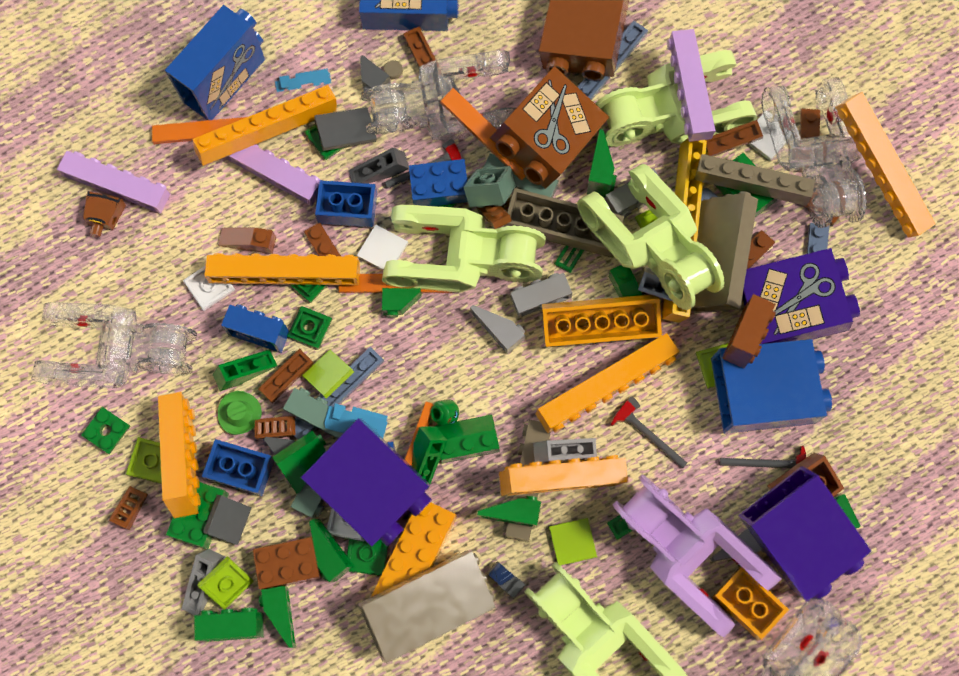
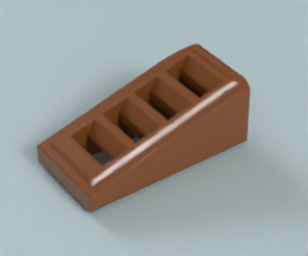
[255,416,295,440]
[109,486,148,530]

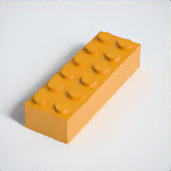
[542,295,662,347]
[158,392,201,518]
[499,455,628,496]
[370,502,457,598]

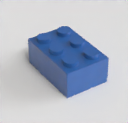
[409,159,468,206]
[315,180,378,228]
[221,304,289,353]
[202,439,274,497]

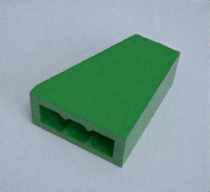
[273,430,326,494]

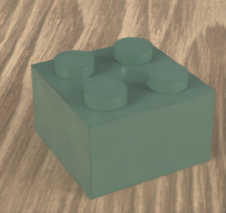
[464,166,516,208]

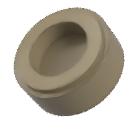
[385,60,403,79]

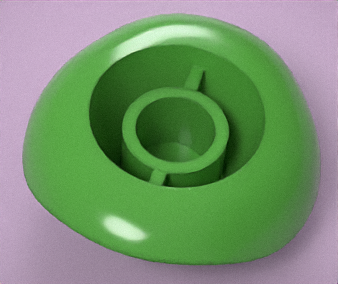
[218,391,262,435]

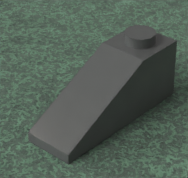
[349,147,409,184]

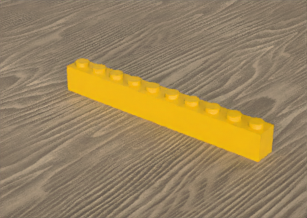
[662,138,707,323]

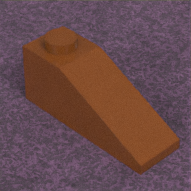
[218,227,276,254]

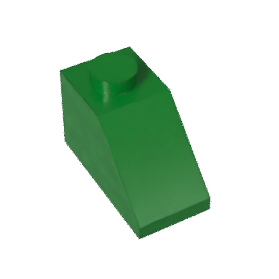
[382,288,422,318]

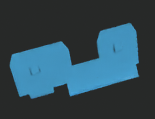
[275,68,331,92]
[324,403,388,438]

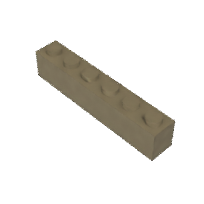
[695,154,815,206]
[502,419,551,542]

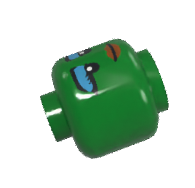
[430,399,459,426]

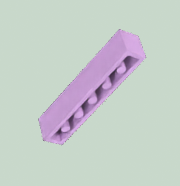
[667,29,716,142]
[223,144,320,206]
[57,151,170,214]

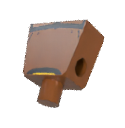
[83,191,126,238]

